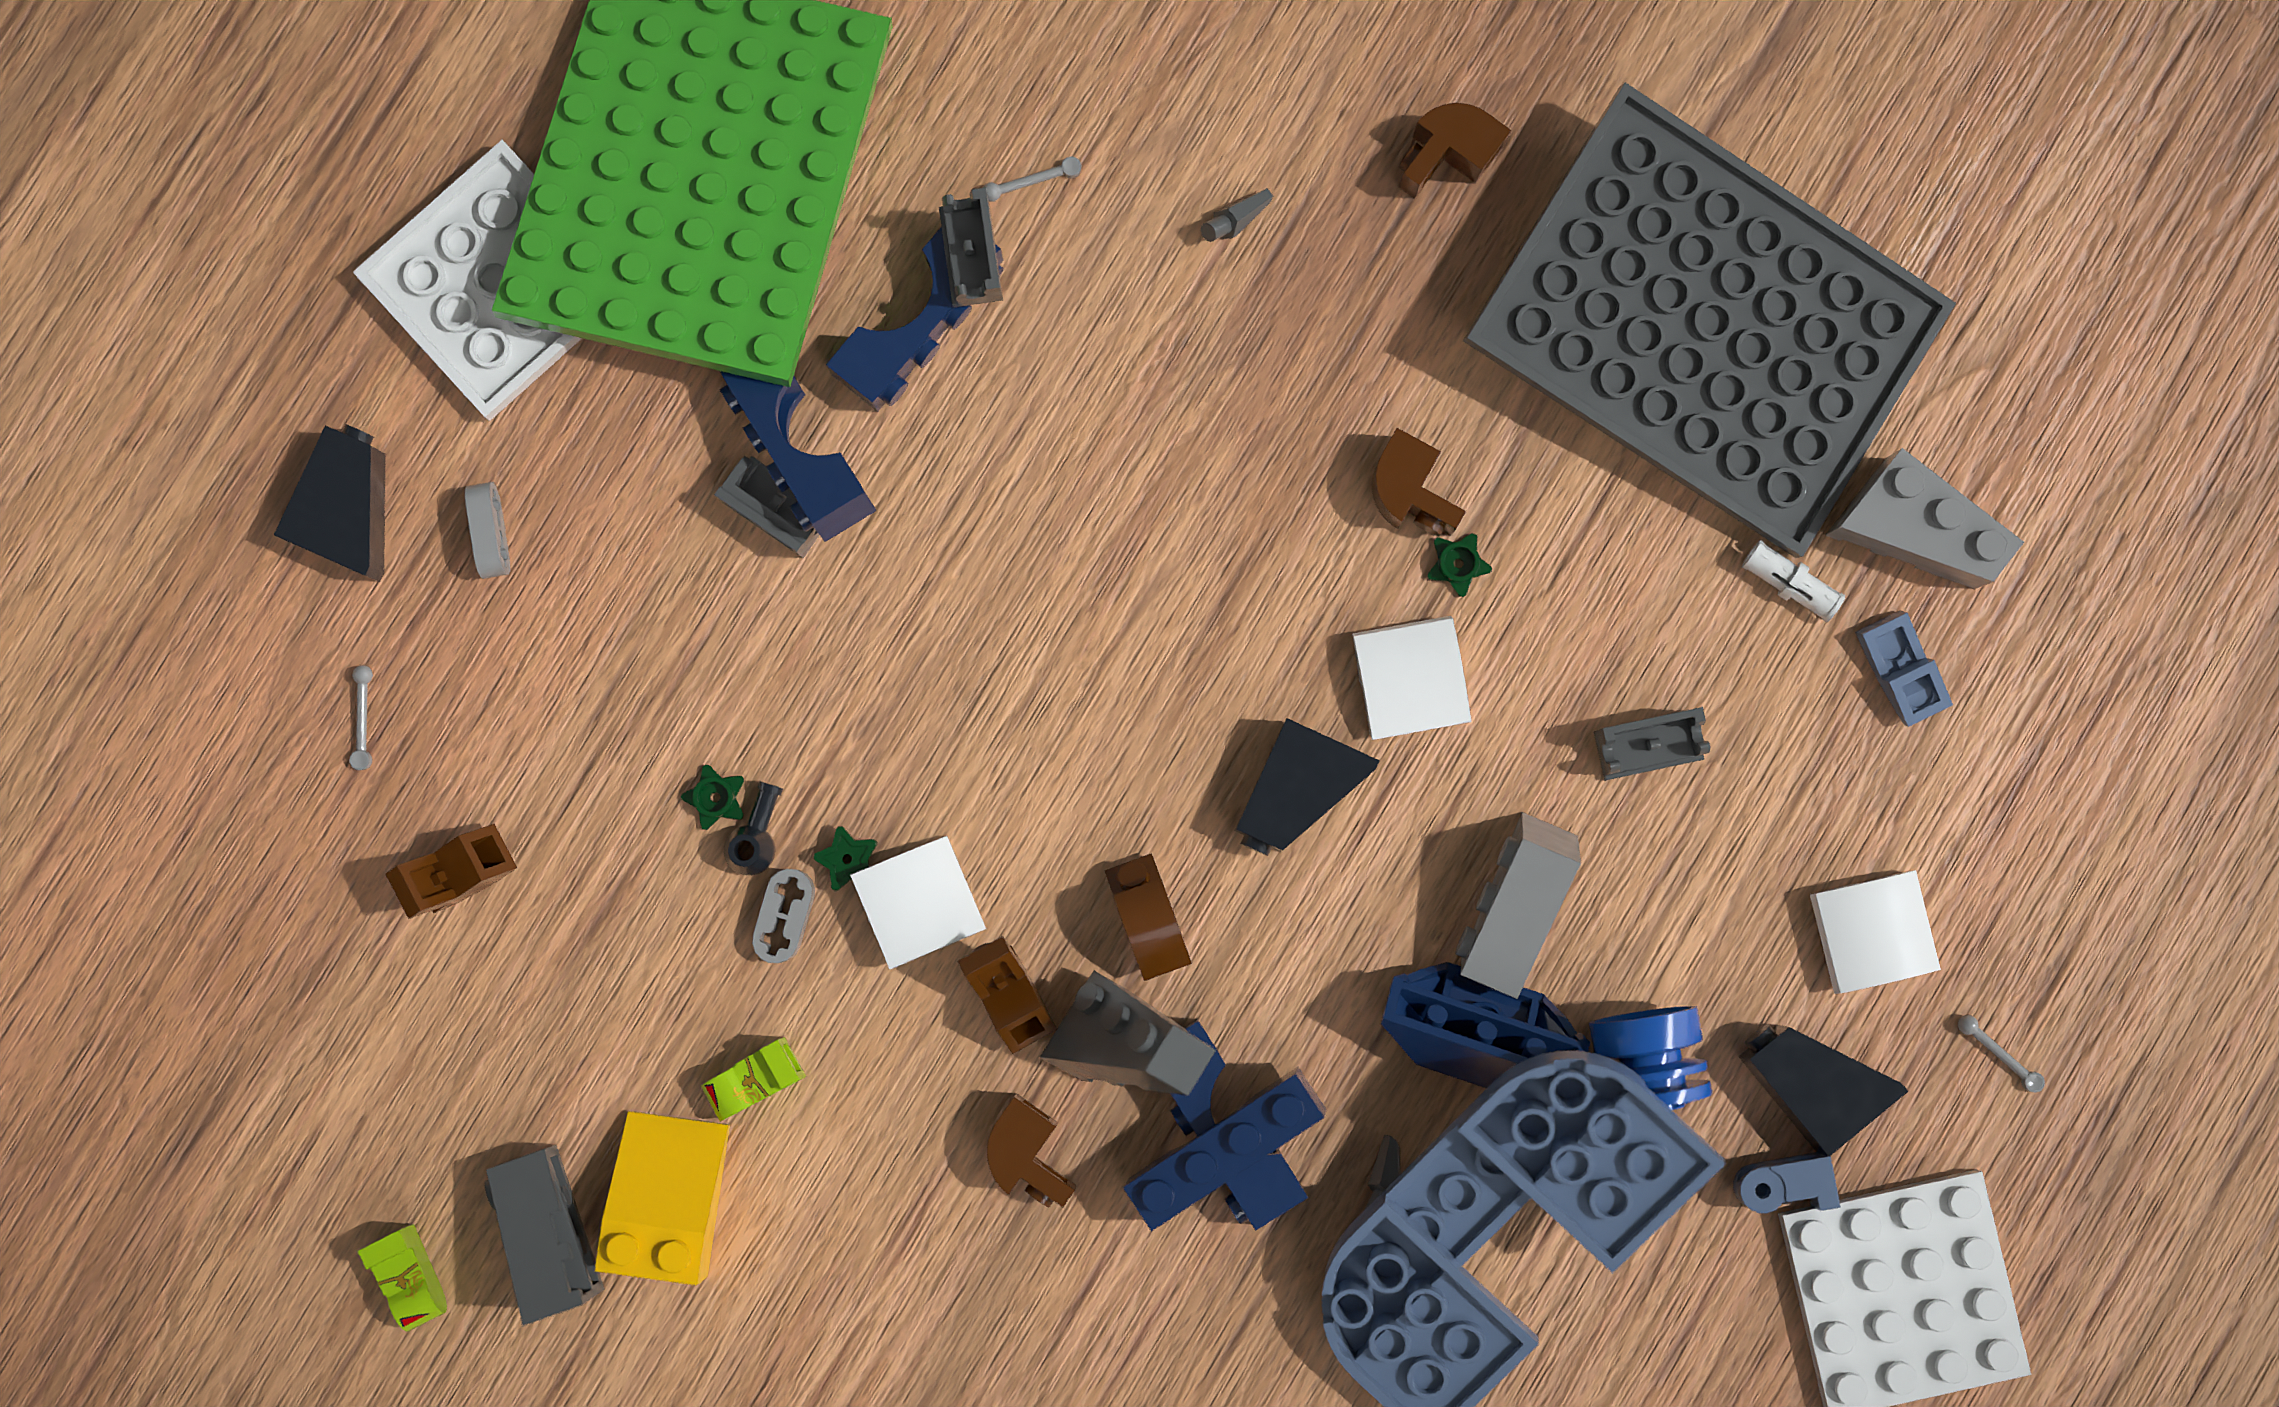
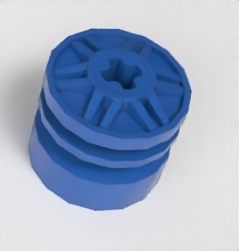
[1589,1006,1712,1110]

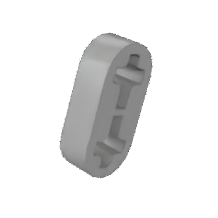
[465,482,510,579]
[752,869,815,963]

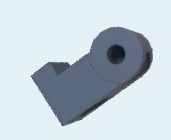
[1733,1152,1841,1213]

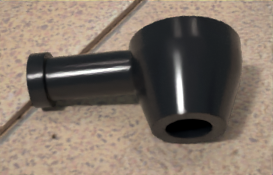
[724,781,783,876]

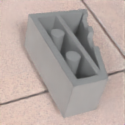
[1825,448,2024,589]
[1455,812,1581,999]

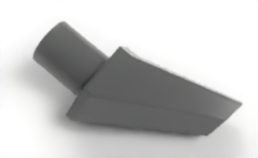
[1201,188,1273,242]
[1364,1135,1401,1210]

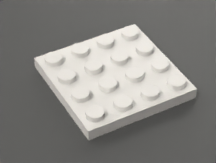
[353,140,582,421]
[1778,1169,2031,1407]

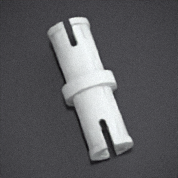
[1742,540,1846,622]

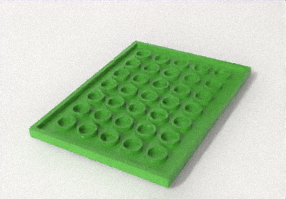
[492,0,893,387]

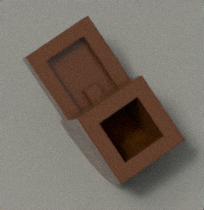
[1399,103,1512,199]
[1372,428,1466,536]
[385,824,517,919]
[1104,853,1192,981]
[957,936,1057,1054]
[987,1093,1076,1208]

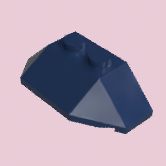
[1381,962,1590,1089]

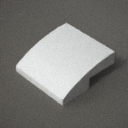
[1352,616,1472,740]
[850,836,986,969]
[1810,870,1941,994]

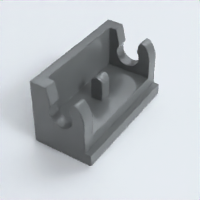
[939,187,1003,308]
[714,456,820,558]
[1594,707,1710,781]

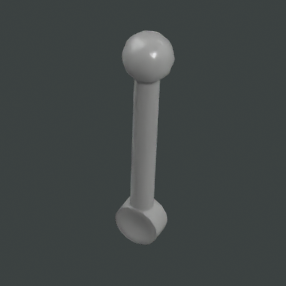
[983,156,1081,202]
[349,665,373,770]
[1958,1015,2045,1093]

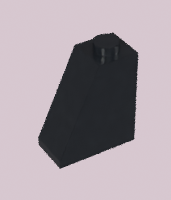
[274,424,386,582]
[1235,718,1380,856]
[1738,1024,1908,1157]

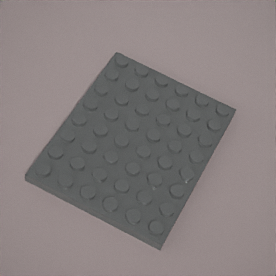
[1463,82,1956,558]

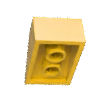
[595,1111,730,1286]

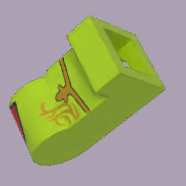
[701,1037,806,1122]
[358,1224,447,1332]

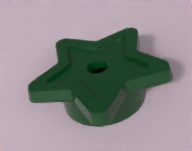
[1427,533,1492,597]
[681,765,744,830]
[813,826,878,891]

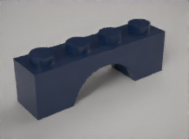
[826,227,1004,412]
[719,371,877,542]
[1170,1019,1308,1231]
[1123,1067,1327,1232]

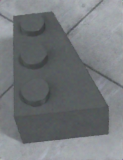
[1040,970,1216,1096]
[485,1145,605,1326]

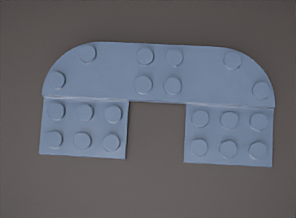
[1322,1051,1725,1407]

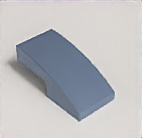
[1855,610,1953,727]

